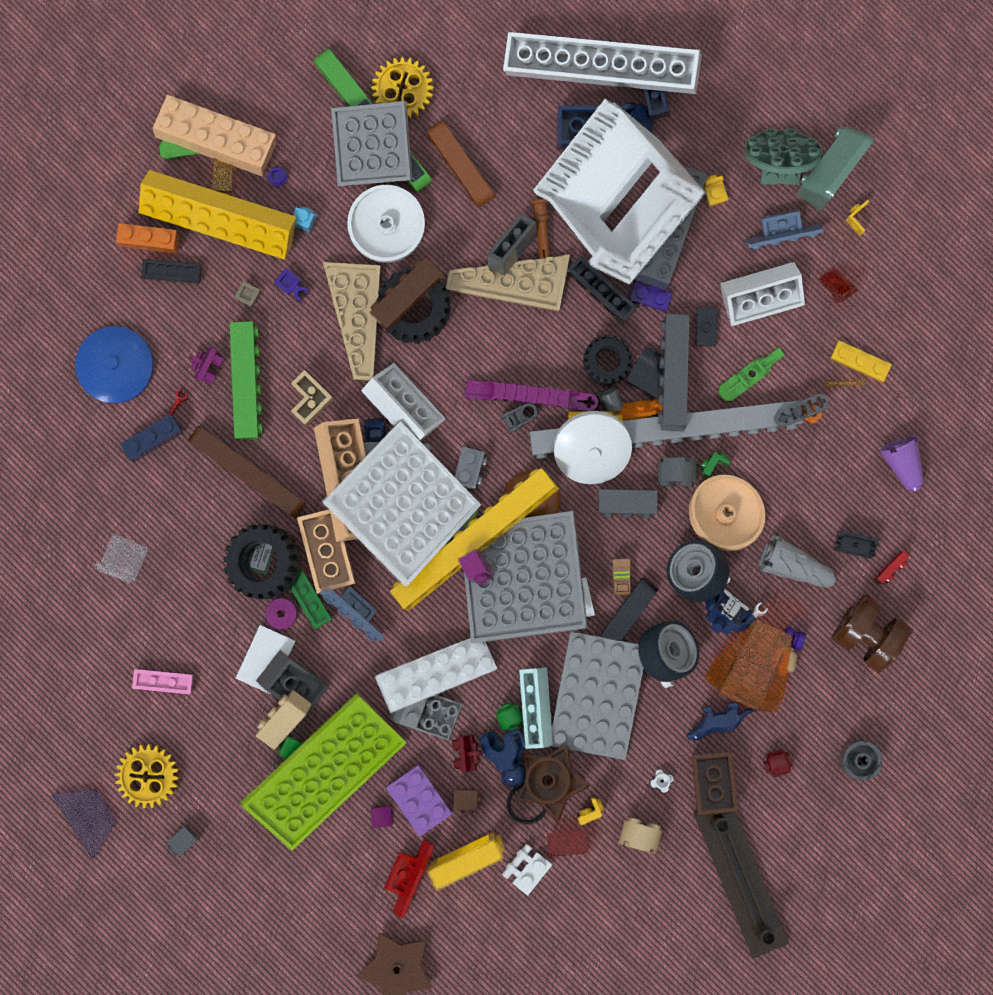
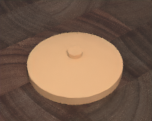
[689,475,765,551]

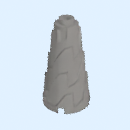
[759,535,836,588]

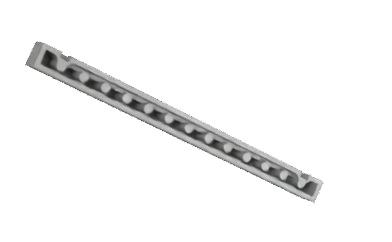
[530,400,803,459]

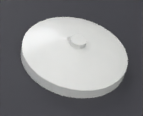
[347,185,425,263]
[554,411,632,484]

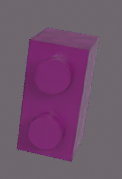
[458,550,494,585]

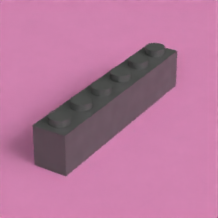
[658,314,689,432]

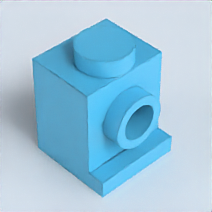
[293,207,318,233]

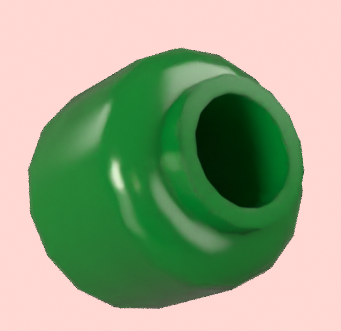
[496,702,523,730]

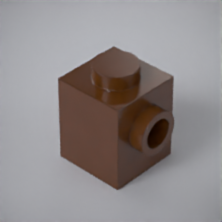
[453,788,481,814]

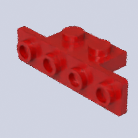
[384,840,434,918]

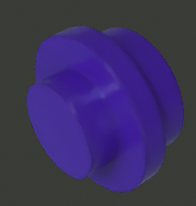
[268,167,287,186]

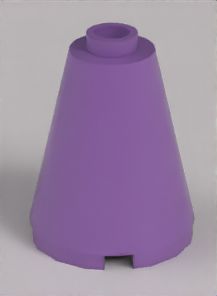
[880,435,924,492]

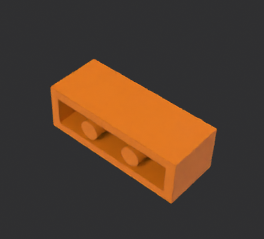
[116,223,180,254]

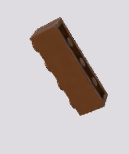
[370,258,443,331]

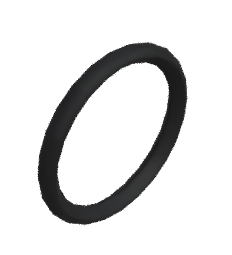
[507,783,546,824]

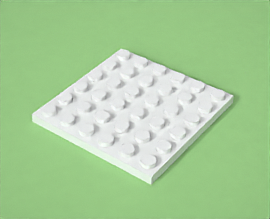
[322,421,481,586]

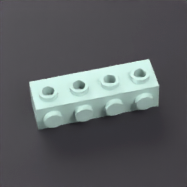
[519,667,553,749]

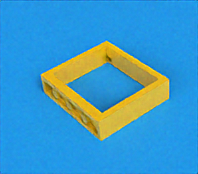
[428,832,505,890]

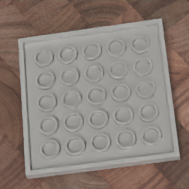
[459,511,588,643]

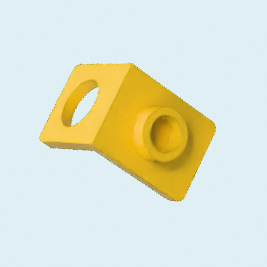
[846,200,870,236]

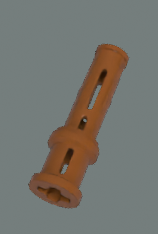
[531,199,551,259]

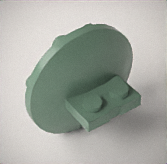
[744,128,822,185]

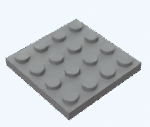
[331,101,413,186]

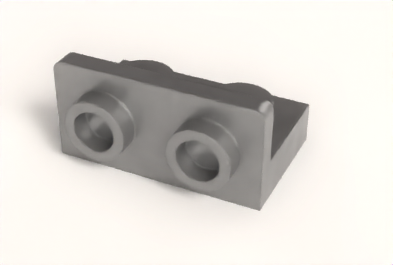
[455,447,488,490]

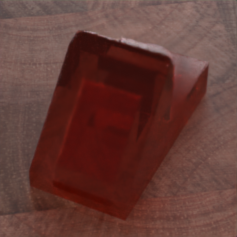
[819,268,858,303]

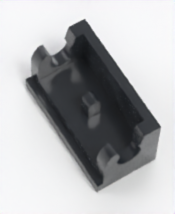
[833,531,879,559]

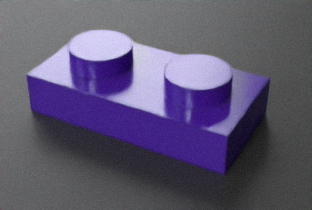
[630,282,672,312]

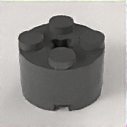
[658,458,697,487]
[838,740,882,781]

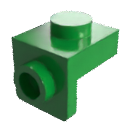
[700,452,731,477]

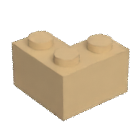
[291,370,334,427]

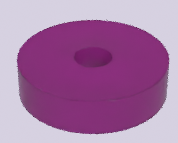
[265,598,297,629]

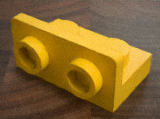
[577,796,604,825]

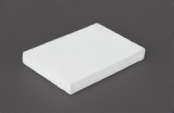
[236,625,296,694]

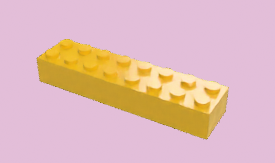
[138,170,296,260]

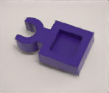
[274,268,309,302]

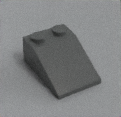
[256,650,329,717]

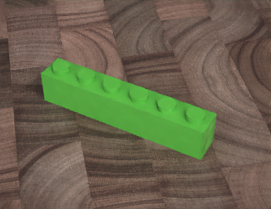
[230,321,263,440]

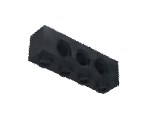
[567,255,638,325]

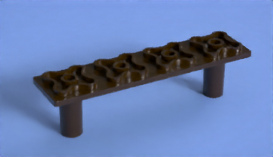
[693,810,789,958]

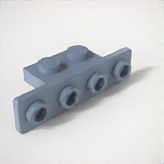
[745,209,824,249]
[320,586,385,641]

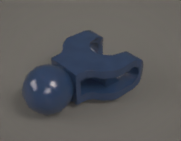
[480,729,526,788]

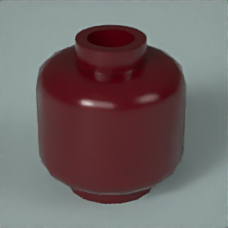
[763,749,794,777]

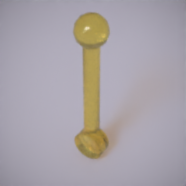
[825,379,866,388]

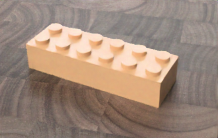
[153,95,277,177]
[314,419,366,542]

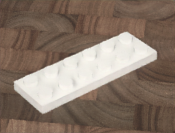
[375,638,497,713]

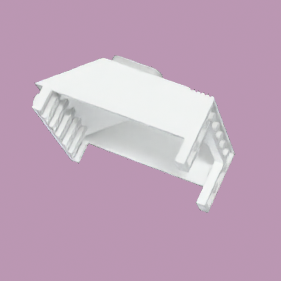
[533,99,705,284]

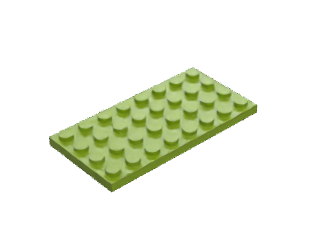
[240,694,407,850]

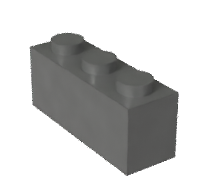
[487,214,537,276]
[598,489,658,519]

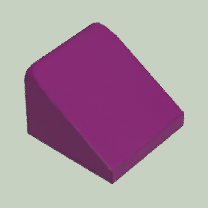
[371,806,392,828]

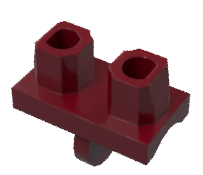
[452,735,483,772]

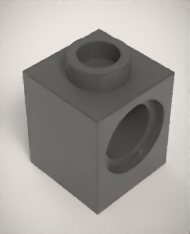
[167,824,200,857]

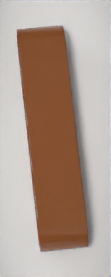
[426,121,495,208]

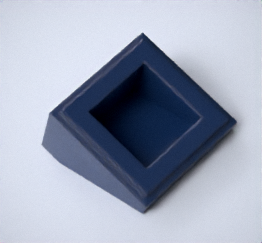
[364,418,386,442]

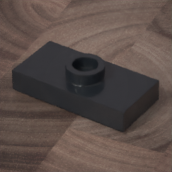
[696,307,717,347]

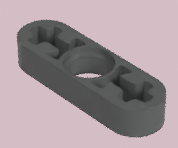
[774,394,829,428]

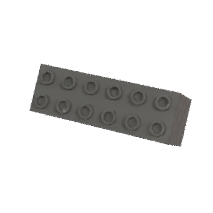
[632,166,708,291]

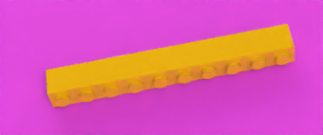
[390,468,559,611]

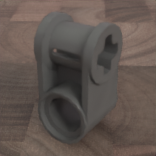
[596,384,624,413]
[500,403,538,434]

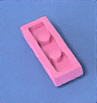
[132,669,194,694]

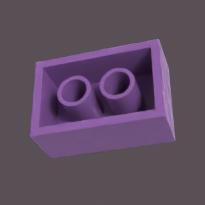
[386,764,452,837]

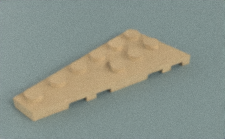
[446,254,570,312]
[323,262,381,381]

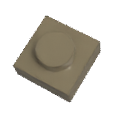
[234,281,261,308]

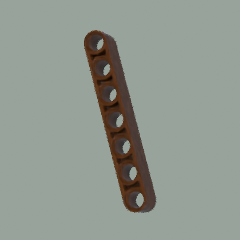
[187,425,306,519]

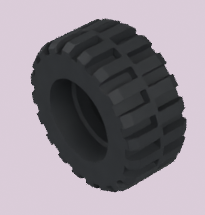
[376,268,451,344]
[223,524,302,599]

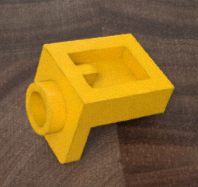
[703,175,729,207]

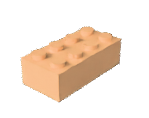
[297,509,356,594]

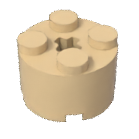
[618,818,662,854]

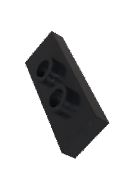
[141,259,201,284]

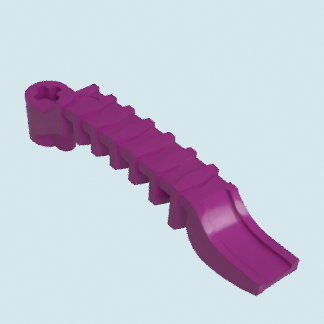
[464,380,599,412]

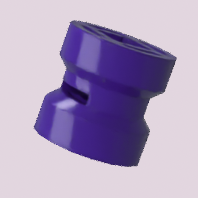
[781,626,806,651]

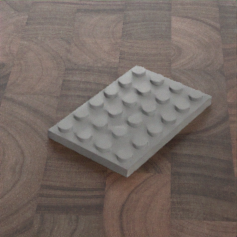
[552,631,644,760]

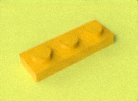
[830,341,892,383]

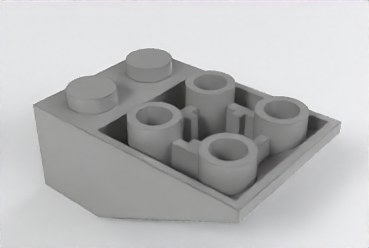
[390,695,462,741]

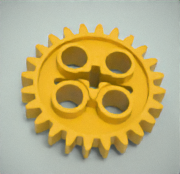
[371,57,434,119]
[115,744,180,808]

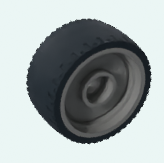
[666,540,729,602]
[638,621,700,682]

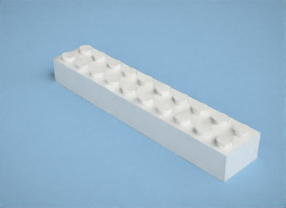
[503,32,702,94]

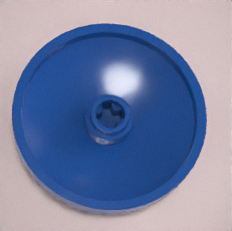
[75,326,154,404]

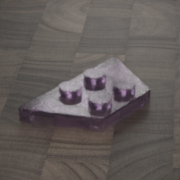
[51,788,117,859]

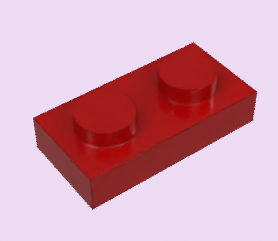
[874,551,909,584]

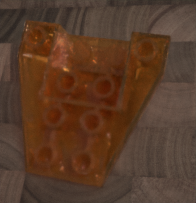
[705,619,792,712]

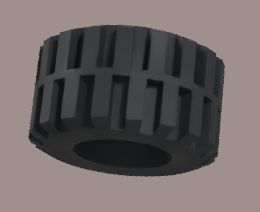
[583,335,632,386]

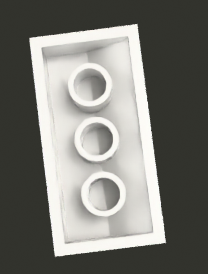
[720,262,805,326]
[361,363,446,442]

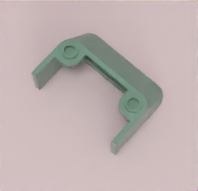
[796,126,875,212]

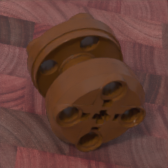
[831,594,913,674]

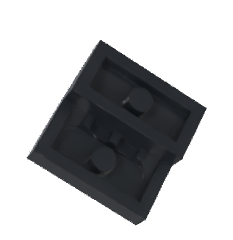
[625,346,663,399]

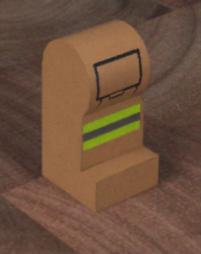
[612,559,630,595]

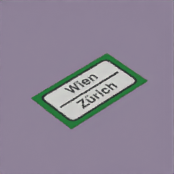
[249,543,274,575]

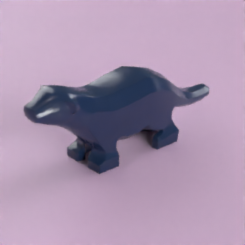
[686,702,760,741]

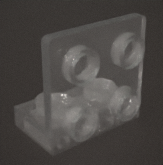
[94,534,149,584]

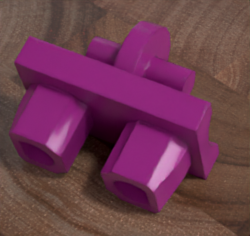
[189,347,224,383]

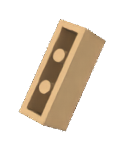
[256,690,311,750]

